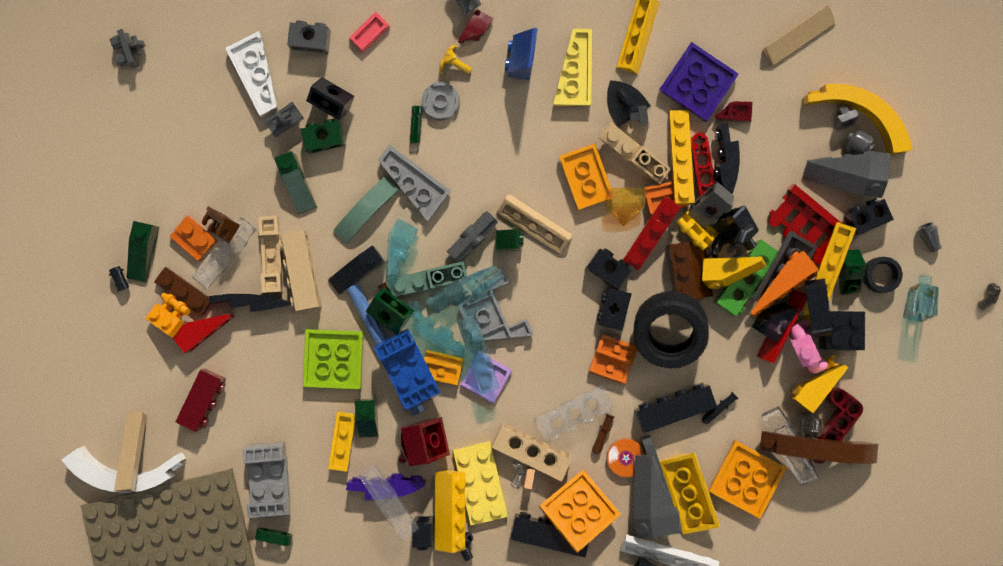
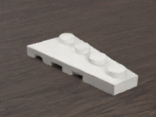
[225,31,278,117]

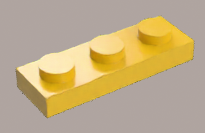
[328,411,356,472]

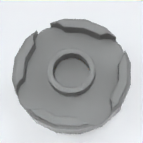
[422,82,460,121]

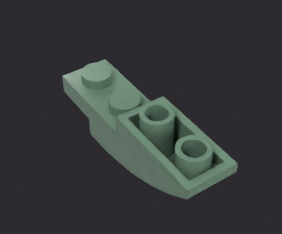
[388,261,468,297]

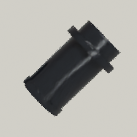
[108,266,129,292]

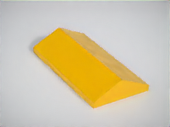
[659,452,720,535]

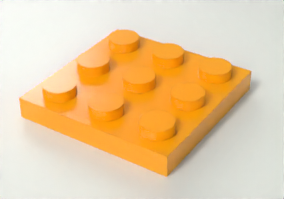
[708,440,787,519]
[539,470,621,553]

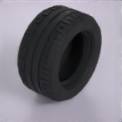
[633,291,709,369]

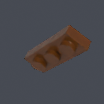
[154,267,210,315]

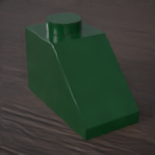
[355,398,379,438]

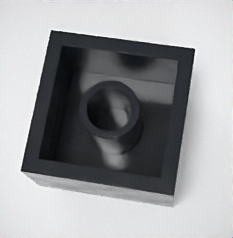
[819,311,865,350]

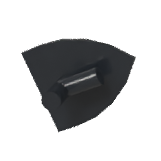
[607,80,651,127]

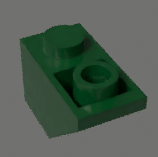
[496,229,524,251]
[838,249,866,294]

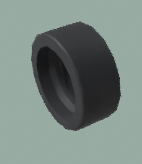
[863,256,903,293]

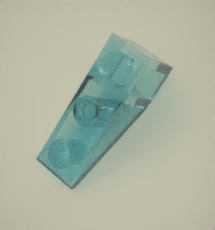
[386,218,419,282]

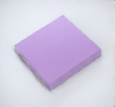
[460,352,512,404]

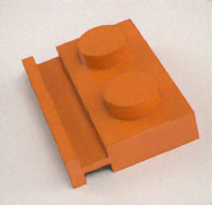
[643,181,688,216]
[169,215,218,261]

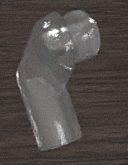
[511,459,525,489]

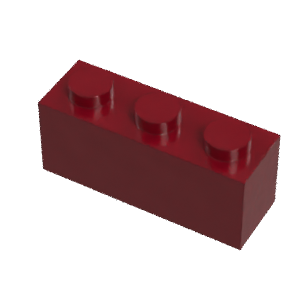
[175,369,226,432]

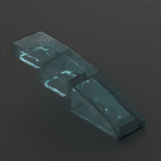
[426,266,505,314]

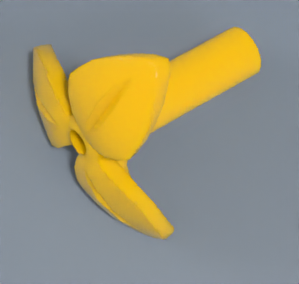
[439,44,472,75]

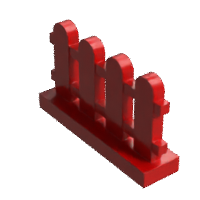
[768,184,855,264]

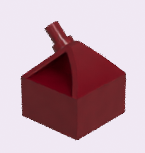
[398,417,450,466]

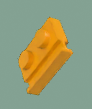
[424,350,464,386]

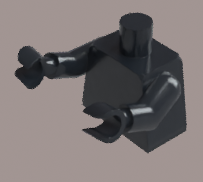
[706,205,758,258]

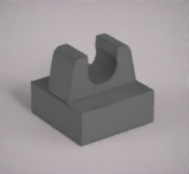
[630,105,649,126]
[834,105,859,131]

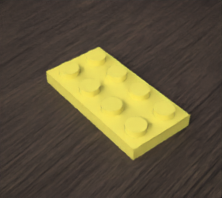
[453,441,508,525]

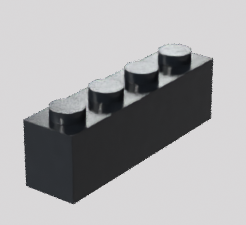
[634,382,718,433]
[510,512,589,558]

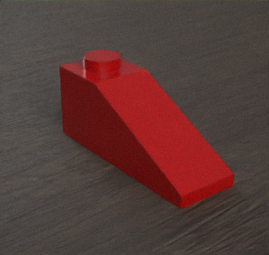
[173,314,235,353]

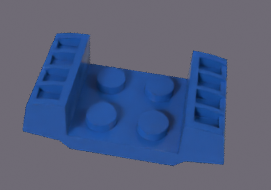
[374,329,441,412]

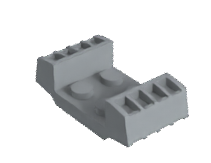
[243,442,290,518]

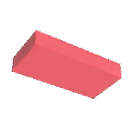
[349,12,390,53]

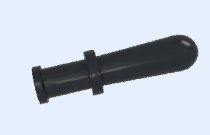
[702,392,738,424]

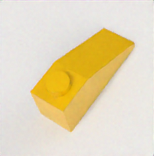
[702,257,766,289]
[790,364,849,413]

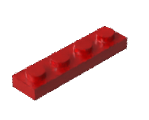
[623,196,681,271]

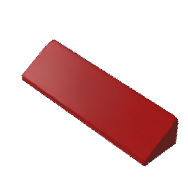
[757,290,807,364]

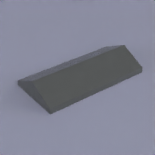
[752,231,817,308]

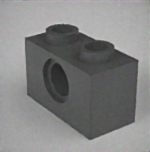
[287,20,331,54]
[688,182,734,228]

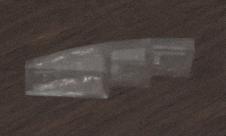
[762,406,819,485]
[359,463,419,541]

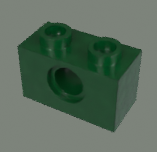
[301,119,346,154]
[366,288,414,335]

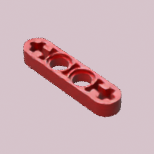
[691,133,715,197]

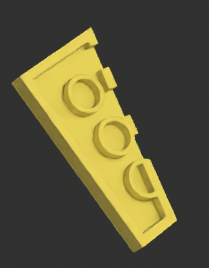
[553,29,592,106]

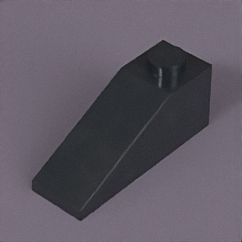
[328,245,386,295]

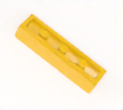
[616,0,659,74]

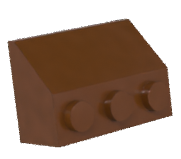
[666,241,713,299]

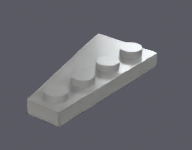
[378,145,451,221]

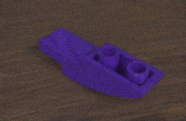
[346,473,426,500]

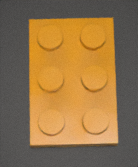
[559,143,614,210]

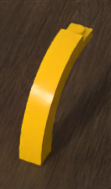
[802,84,913,155]

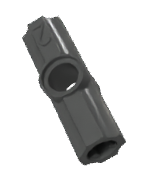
[446,211,498,263]

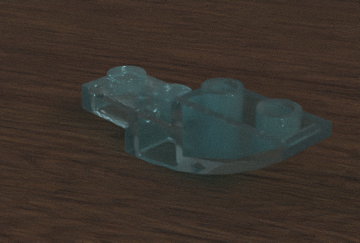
[406,300,467,357]
[457,314,500,394]

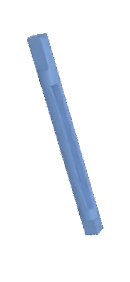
[346,284,425,416]

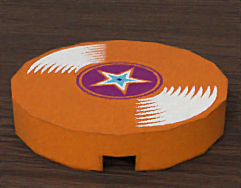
[607,438,645,477]

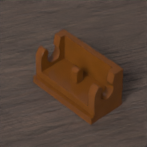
[202,206,240,244]

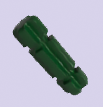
[410,106,422,144]

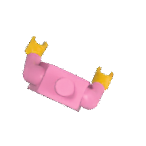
[789,314,839,373]

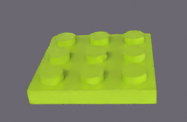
[303,329,364,389]

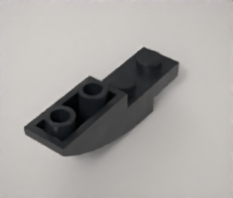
[713,123,740,194]

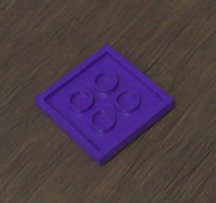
[659,42,739,122]

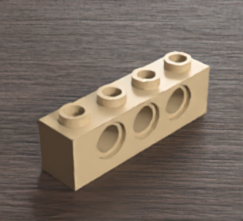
[492,424,572,482]

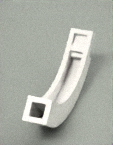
[62,446,186,493]

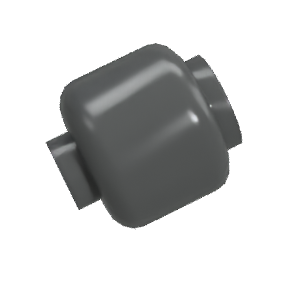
[844,130,875,155]

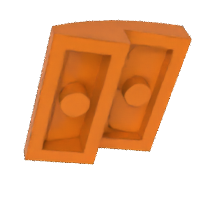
[588,334,637,385]

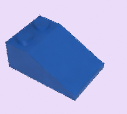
[504,28,538,80]

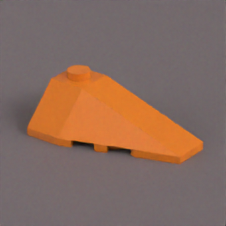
[750,251,818,317]

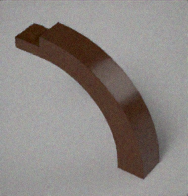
[760,431,878,464]

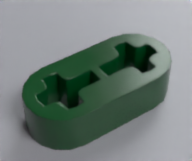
[255,527,293,546]

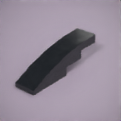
[209,294,291,312]

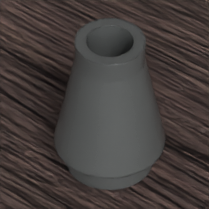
[918,222,942,252]

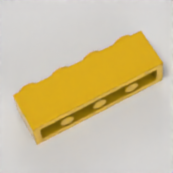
[435,470,466,553]

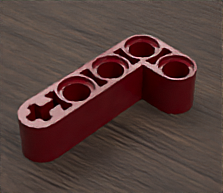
[809,387,863,464]

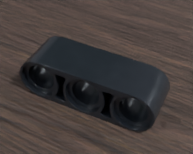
[805,278,833,337]

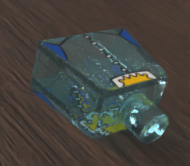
[903,275,939,322]

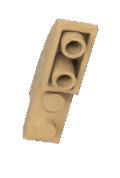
[597,122,671,184]

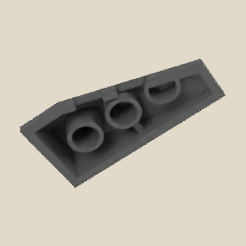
[802,151,890,198]
[634,455,682,538]

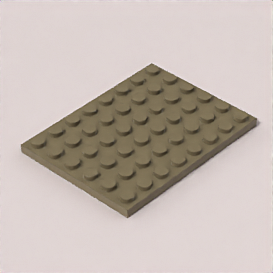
[81,468,255,566]

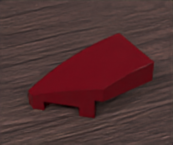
[458,9,493,44]
[715,101,753,122]

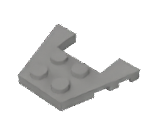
[458,266,534,341]

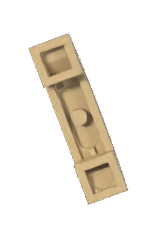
[258,215,283,293]

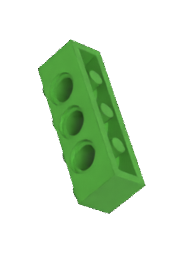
[713,239,778,316]

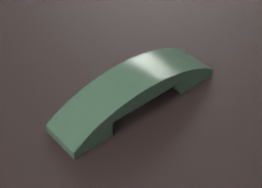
[333,176,400,244]

